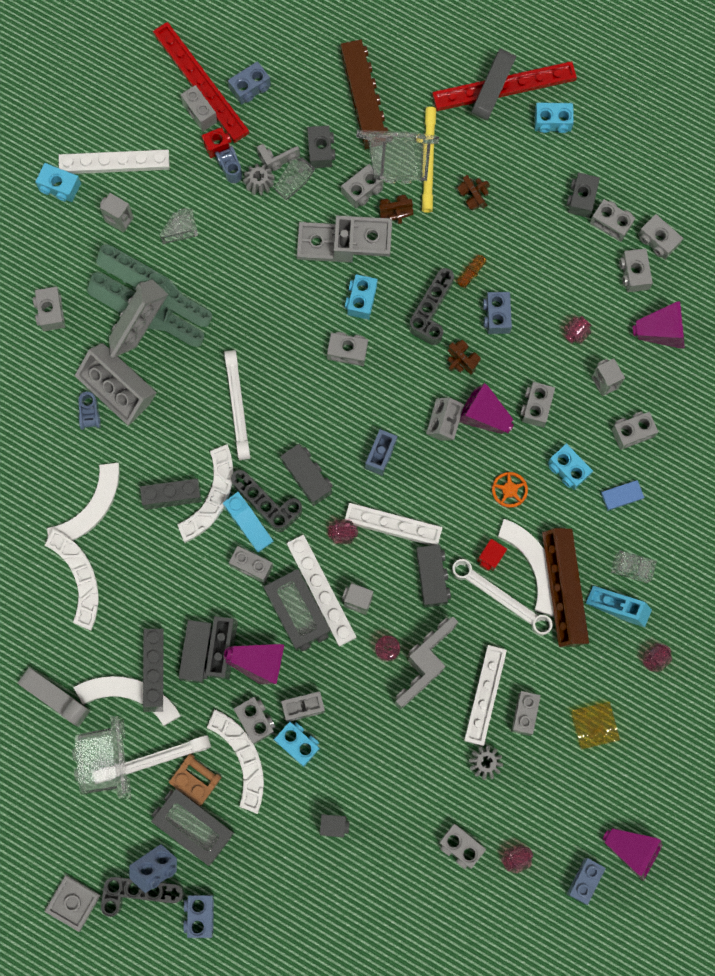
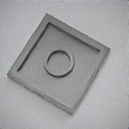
[44,875,101,932]

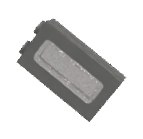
[264,569,331,652]
[151,789,234,866]

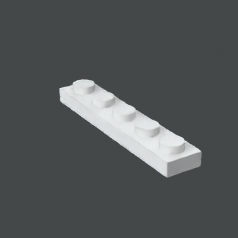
[344,503,442,546]
[464,645,507,746]

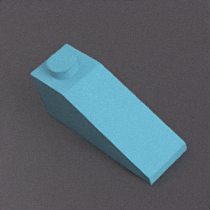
[223,492,274,553]
[586,586,652,627]

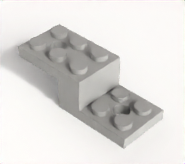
[297,216,392,263]
[395,617,458,710]

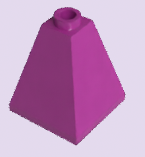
[633,301,685,349]
[459,383,514,434]
[224,644,284,685]
[603,828,663,881]

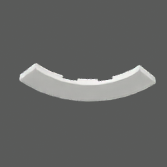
[177,444,233,543]
[47,463,120,541]
[498,519,554,617]
[45,528,99,631]
[73,676,181,726]
[207,709,264,814]

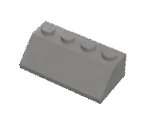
[109,279,168,358]
[75,343,157,425]

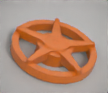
[492,472,528,508]

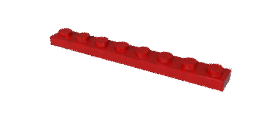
[153,22,249,143]
[432,61,577,111]

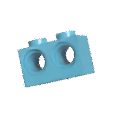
[535,103,573,133]
[345,274,378,320]
[548,443,593,490]
[274,722,320,767]

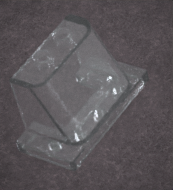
[356,130,439,184]
[72,716,131,800]

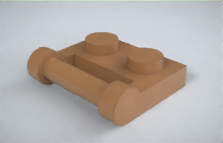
[169,754,222,807]

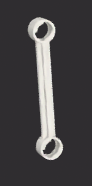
[224,350,250,460]
[452,559,552,636]
[93,736,211,785]

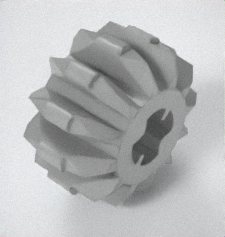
[243,163,275,196]
[469,745,503,780]

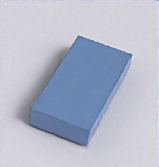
[601,480,644,511]

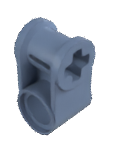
[215,145,242,183]
[78,392,101,430]

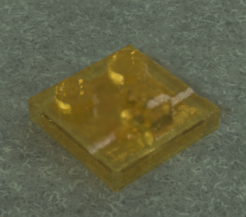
[571,701,620,750]

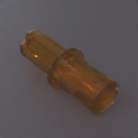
[457,255,487,289]

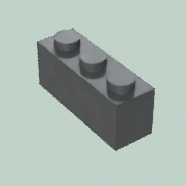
[280,444,333,506]
[140,479,202,510]
[416,545,451,608]
[206,616,238,680]
[178,620,213,684]

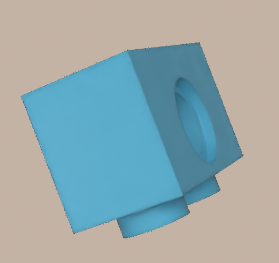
[36,163,81,202]

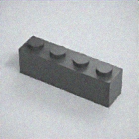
[143,629,164,712]

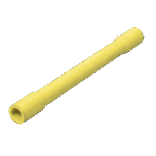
[422,107,436,213]

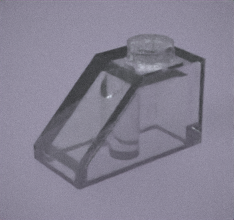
[274,157,315,200]
[160,208,198,244]

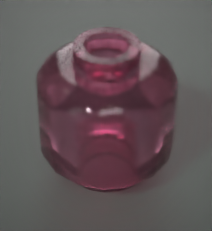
[564,316,592,344]
[328,519,358,544]
[375,635,400,662]
[643,643,672,672]
[502,843,533,874]

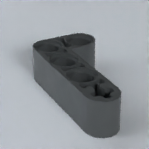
[471,48,516,121]
[409,268,454,345]
[231,470,302,532]
[101,877,185,917]

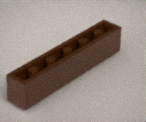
[341,39,389,149]
[542,528,589,647]

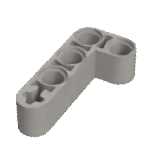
[17,667,90,727]

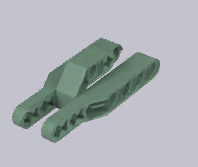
[87,244,212,347]

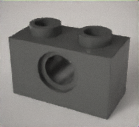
[307,126,335,169]
[566,172,600,218]
[320,814,350,838]

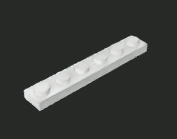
[59,150,170,174]
[287,535,356,647]

